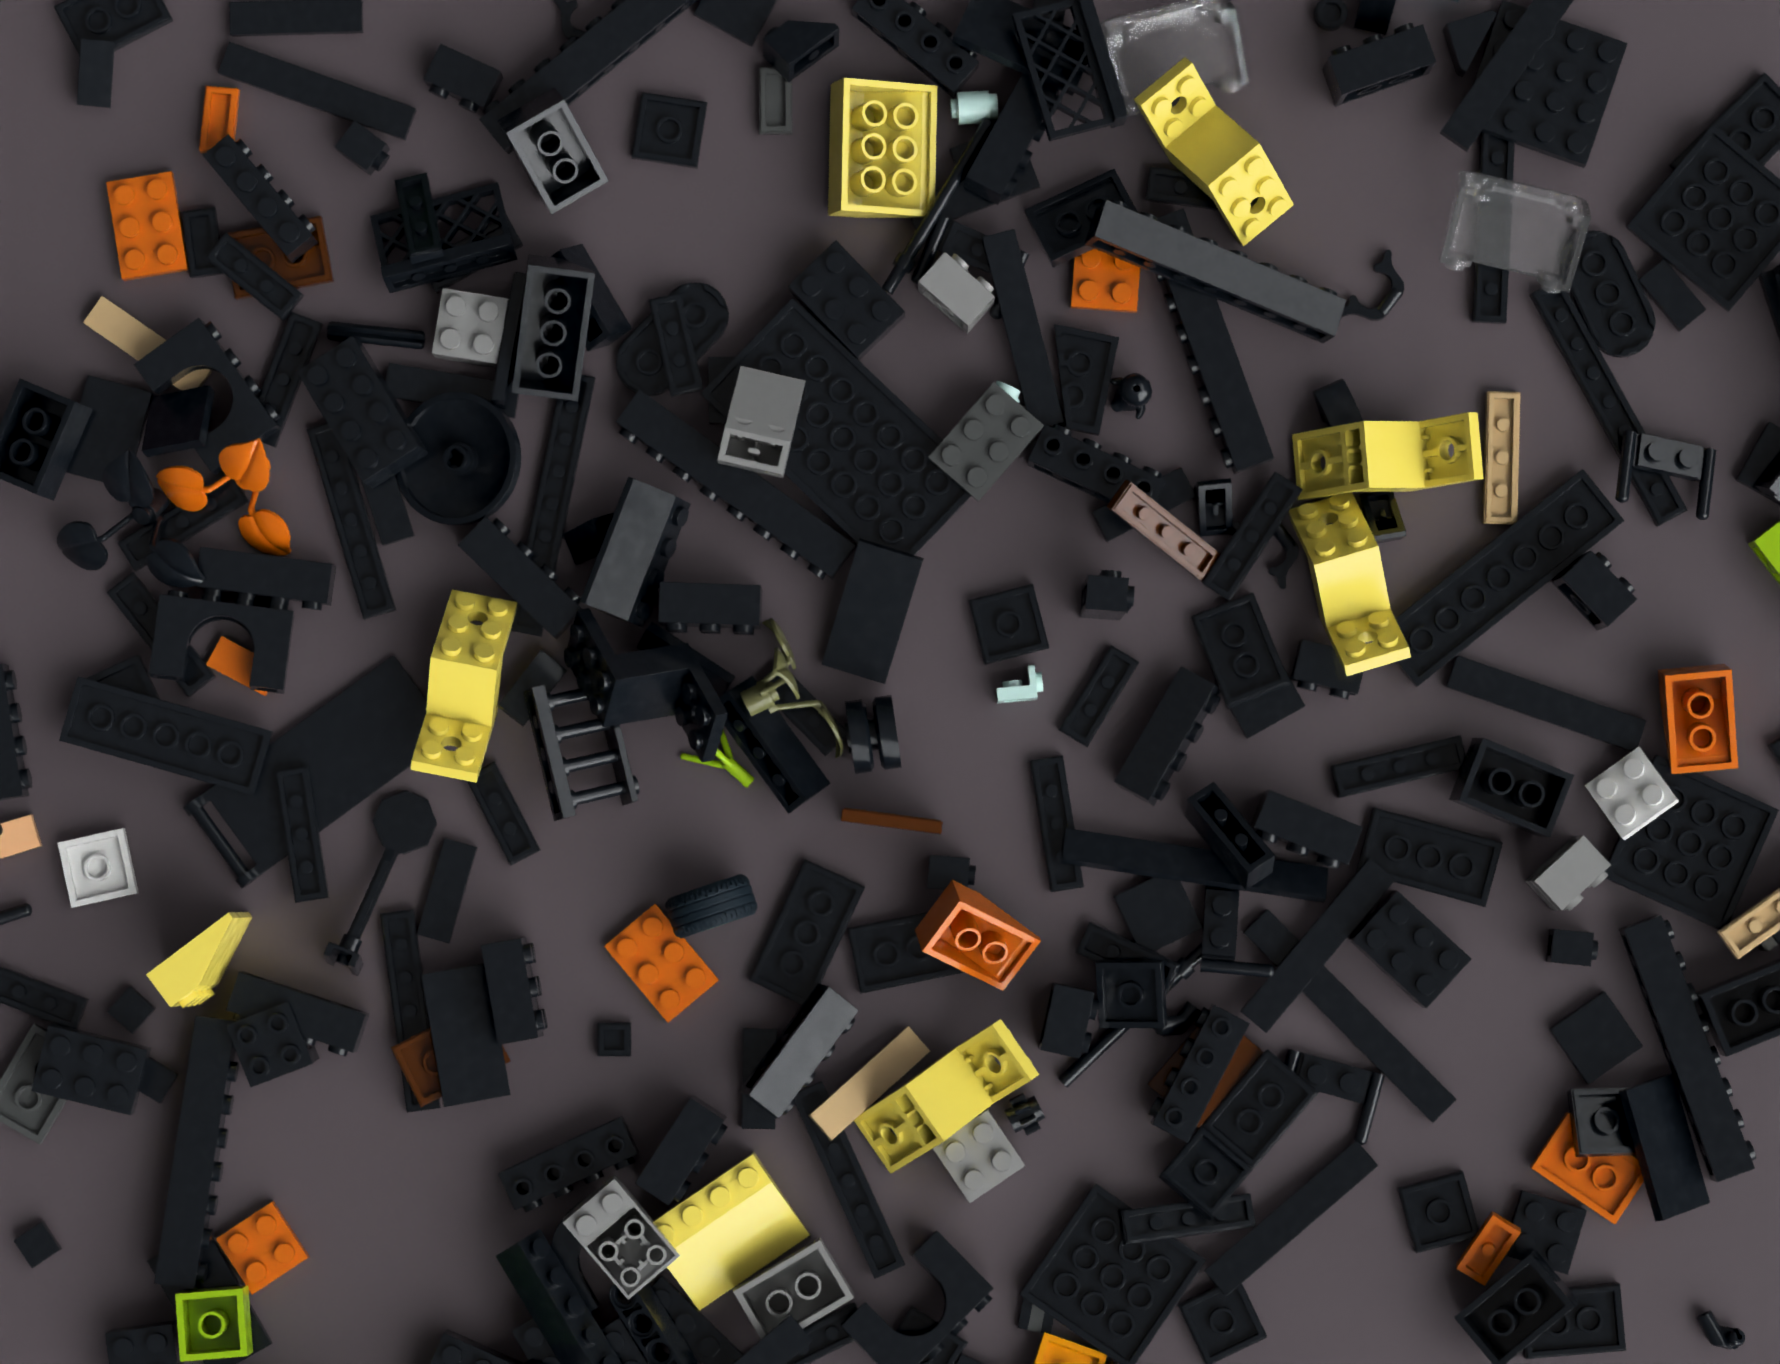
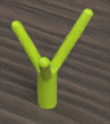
[680,729,755,788]

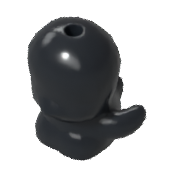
[1110,373,1153,419]

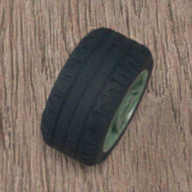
[665,874,757,938]

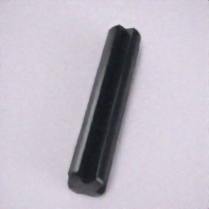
[327,321,426,349]

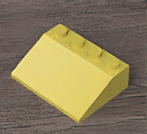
[828,78,937,218]
[146,912,252,1008]
[653,1152,810,1311]

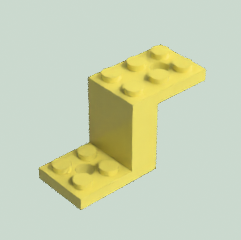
[1134,57,1294,247]
[1292,412,1484,500]
[1289,492,1411,676]
[411,589,517,783]
[854,1019,1039,1174]

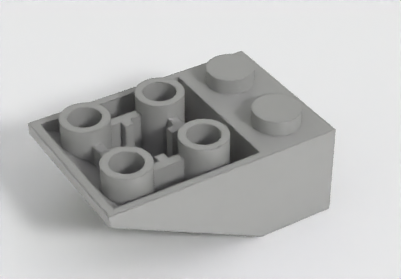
[717,366,806,478]
[563,1174,680,1300]

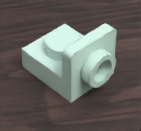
[996,665,1043,704]

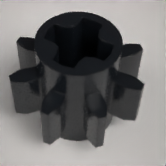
[1004,1093,1045,1136]

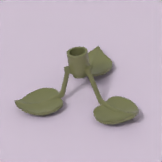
[740,618,843,758]

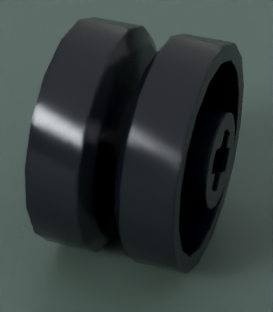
[845,695,902,774]

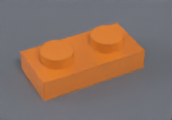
[1456,1211,1521,1286]

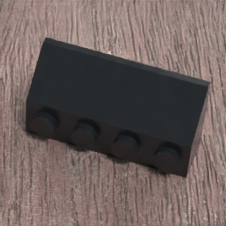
[512,254,595,401]
[580,477,691,628]

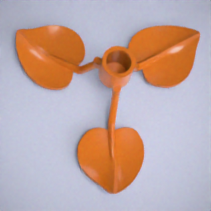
[156,438,292,555]

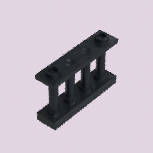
[523,685,640,821]

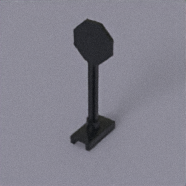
[324,791,437,976]

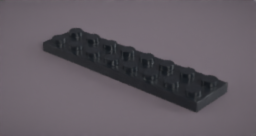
[1395,469,1624,687]

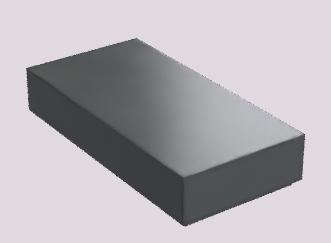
[759,67,793,135]

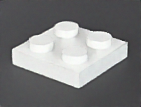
[1585,747,1679,840]
[57,828,139,908]

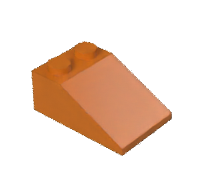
[1658,664,1738,774]
[915,880,1041,991]

